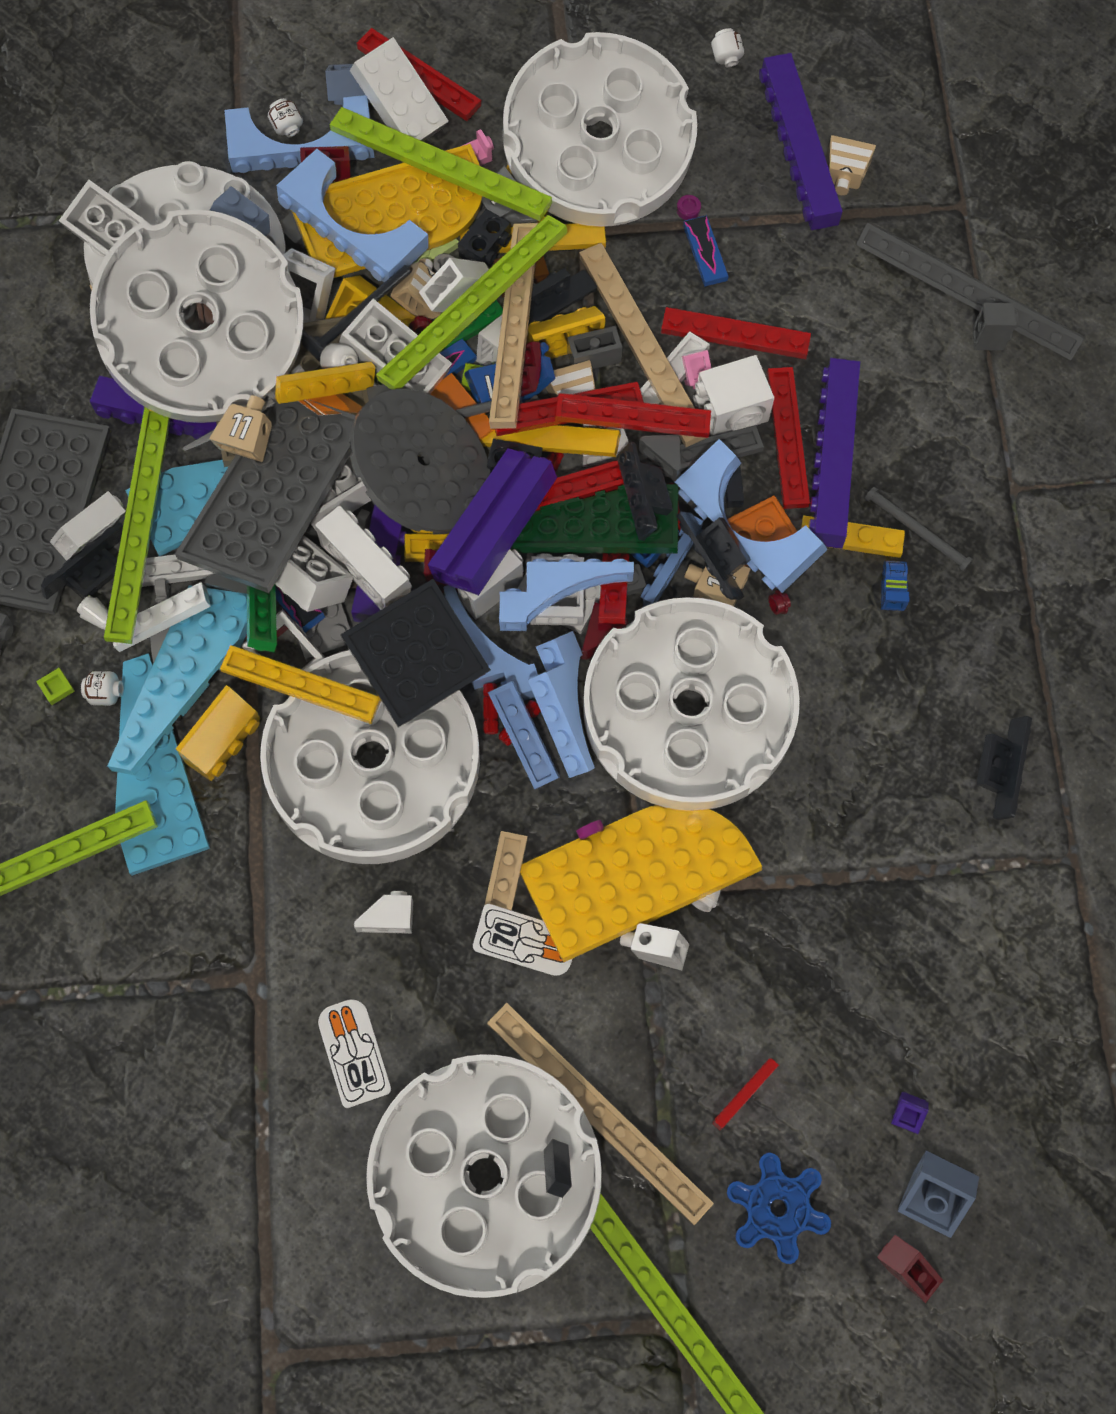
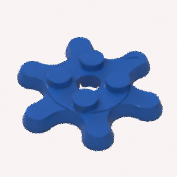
[727,1153,831,1264]

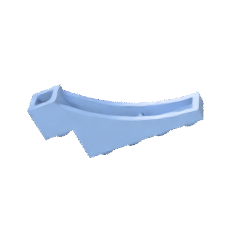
[499,559,634,631]
[443,585,538,701]
[528,631,595,778]

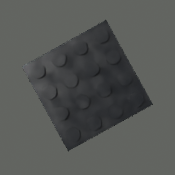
[340,579,491,728]

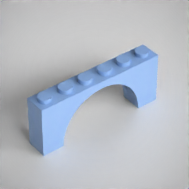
[225,95,375,173]
[276,149,428,282]
[675,439,828,593]

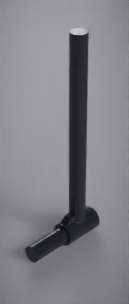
[301,265,411,362]

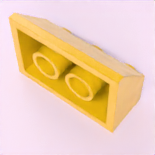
[325,275,415,327]
[526,306,605,359]
[176,685,260,781]

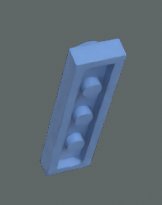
[641,516,703,608]
[488,681,560,789]

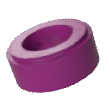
[677,195,701,220]
[576,820,605,840]

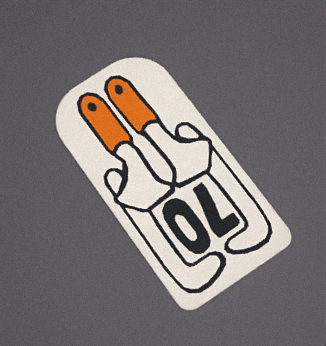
[473,904,572,976]
[318,1000,391,1108]

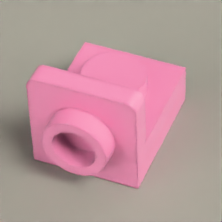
[462,129,494,166]
[682,350,711,389]

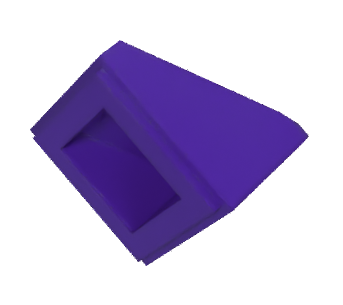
[891,1092,929,1134]

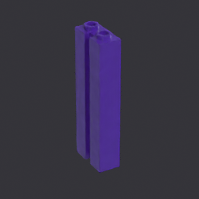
[428,448,557,596]

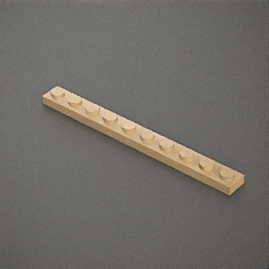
[489,223,538,429]
[579,243,706,447]
[487,1003,714,1225]

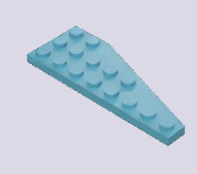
[125,460,228,556]
[107,585,247,775]
[115,653,210,875]

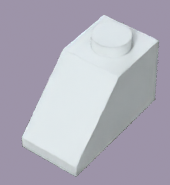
[354,891,413,933]

